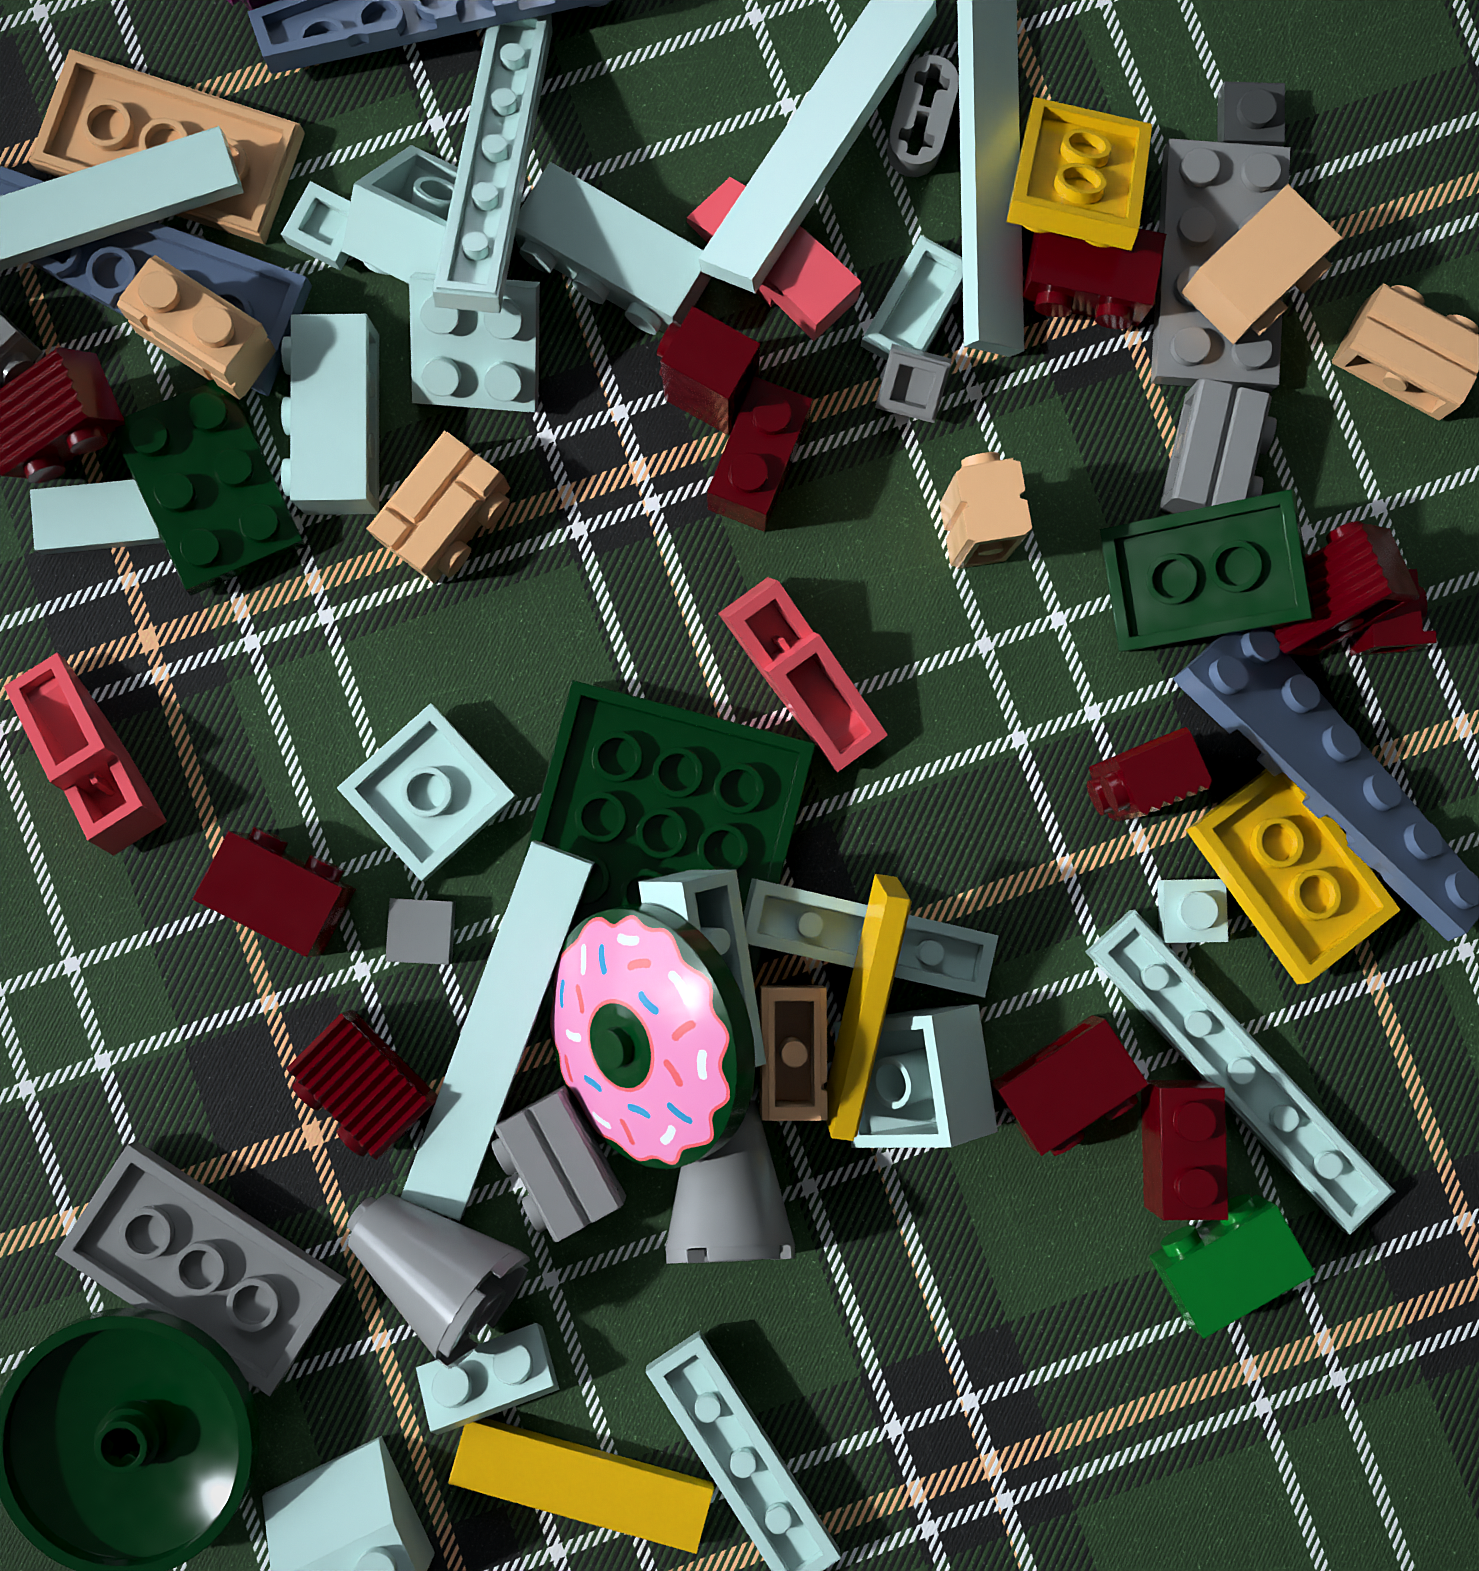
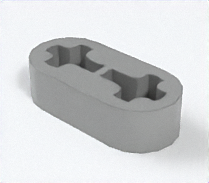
[887,54,959,177]

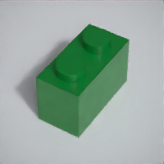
[1149,1194,1316,1339]

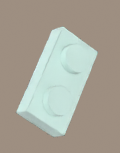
[416,1323,559,1435]

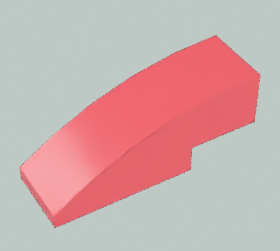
[686,177,862,341]
[718,577,888,772]
[4,653,167,856]

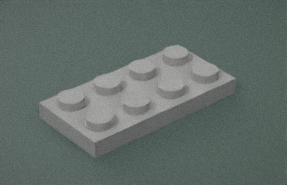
[1151,138,1291,392]
[55,1141,347,1396]

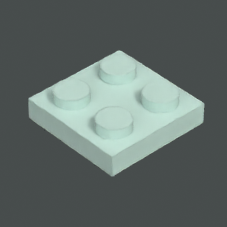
[409,272,540,413]
[337,703,518,881]

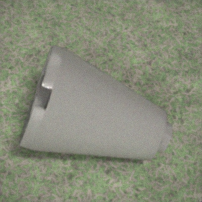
[665,1100,795,1264]
[347,1193,530,1369]

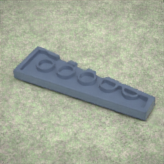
[248,0,611,74]
[0,166,312,396]
[1172,627,1479,941]

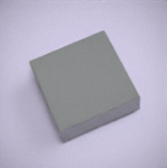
[875,343,952,423]
[385,898,456,965]

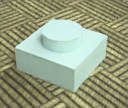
[281,181,351,271]
[1157,879,1228,943]

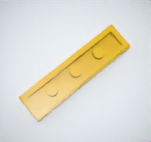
[826,874,912,1141]
[448,1418,714,1554]

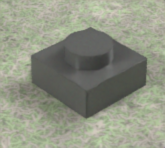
[1217,81,1285,147]

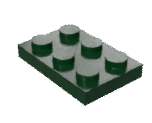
[113,380,306,596]
[1100,489,1315,652]

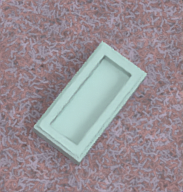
[861,235,963,360]
[30,479,163,555]

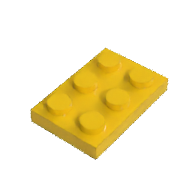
[1006,97,1152,251]
[1185,769,1400,985]

